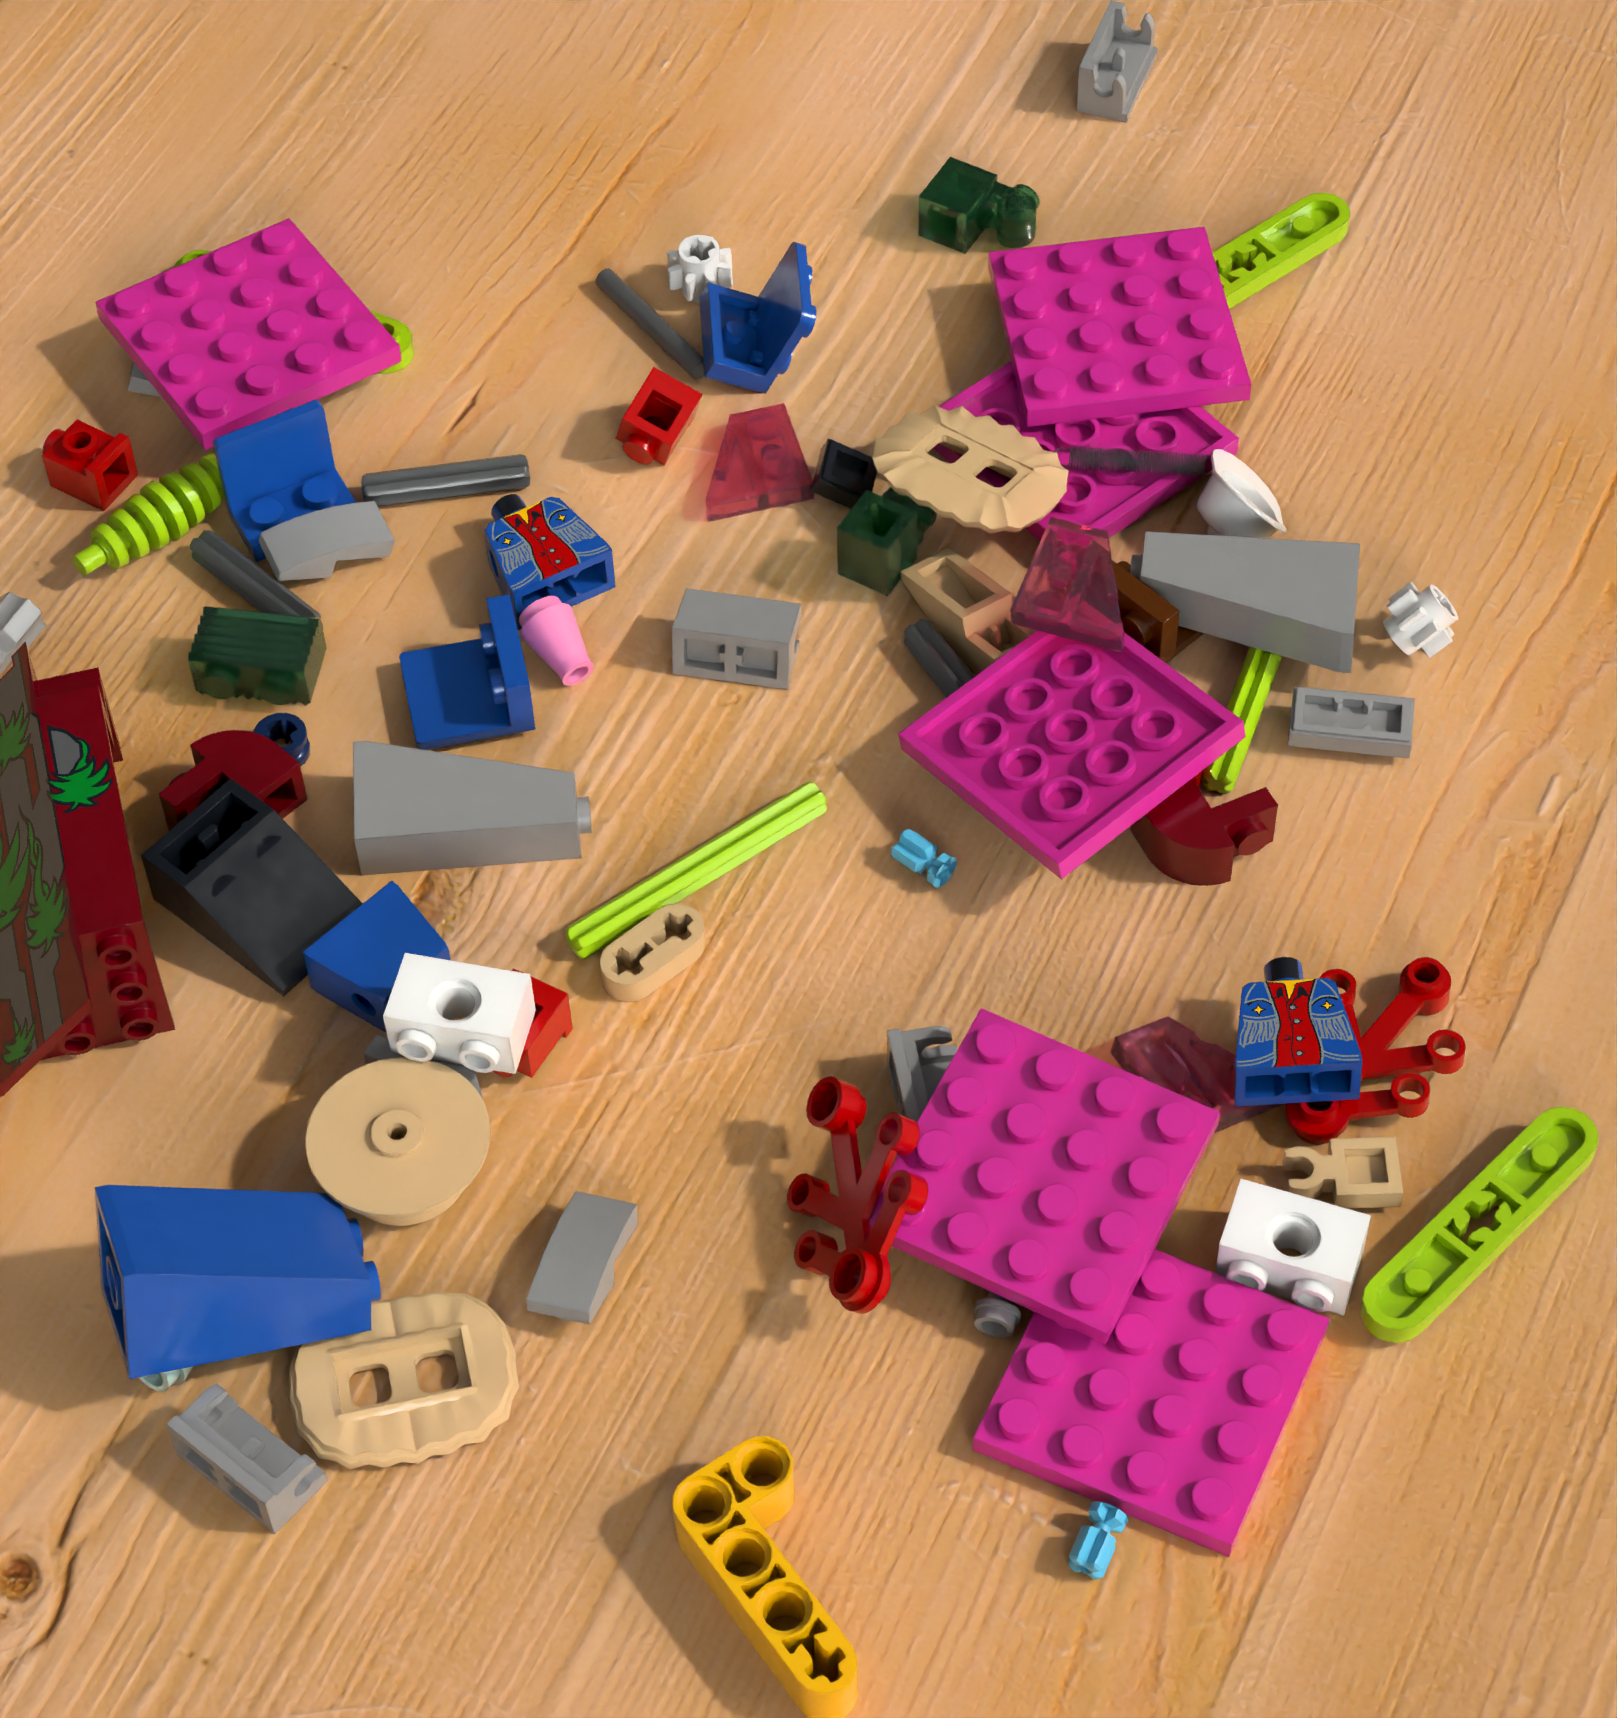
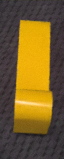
[673,1436,858,1718]

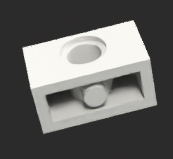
[383,953,536,1074]
[1215,1179,1371,1315]

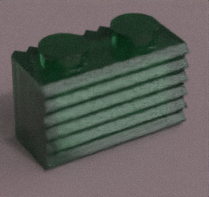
[188,606,327,706]

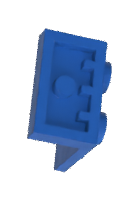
[213,400,356,562]
[399,594,536,750]

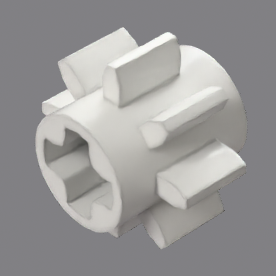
[667,235,733,303]
[1383,582,1458,658]

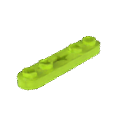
[1212,193,1350,309]
[1360,1106,1599,1343]

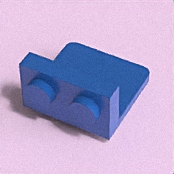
[699,242,816,394]

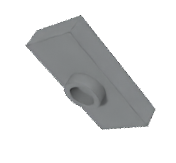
[1288,686,1415,758]

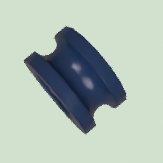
[253,713,310,767]

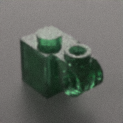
[918,157,1040,254]
[837,487,937,596]

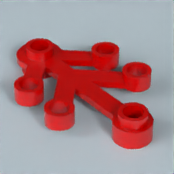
[1286,957,1466,1144]
[787,1076,928,1314]

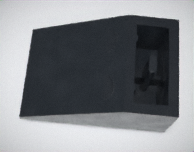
[141,778,363,997]

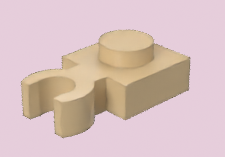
[1283,1137,1403,1208]

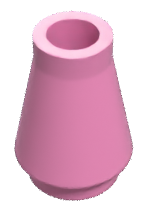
[519,596,594,686]

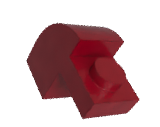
[158,730,308,831]
[1130,779,1278,886]

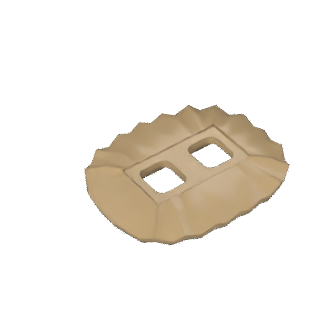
[872,405,1069,534]
[288,1291,520,1470]

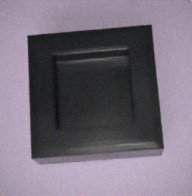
[811,438,877,513]

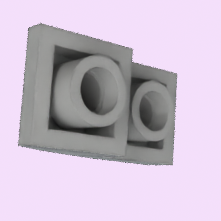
[258,501,395,581]
[526,1191,638,1324]

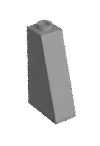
[1130,531,1360,673]
[353,741,592,875]

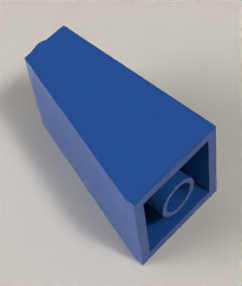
[95,1185,381,1379]

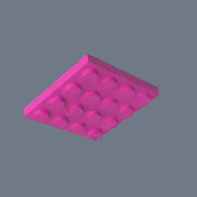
[95,218,401,450]
[988,227,1251,427]
[933,361,1239,565]
[898,599,1246,880]
[869,1008,1220,1344]
[972,1249,1330,1557]

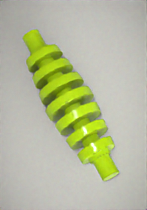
[72,453,225,576]

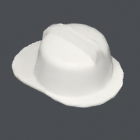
[1196,449,1287,538]

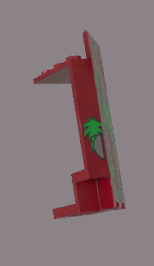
[0,641,175,1097]

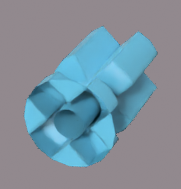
[891,829,957,888]
[1068,1501,1129,1580]

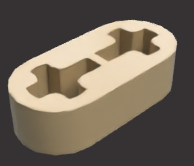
[600,904,706,1002]

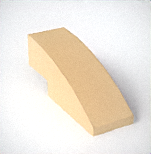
[900,547,1038,675]

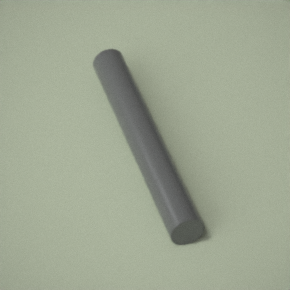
[595,268,705,379]

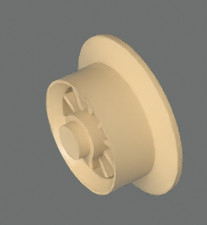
[305,1057,491,1226]

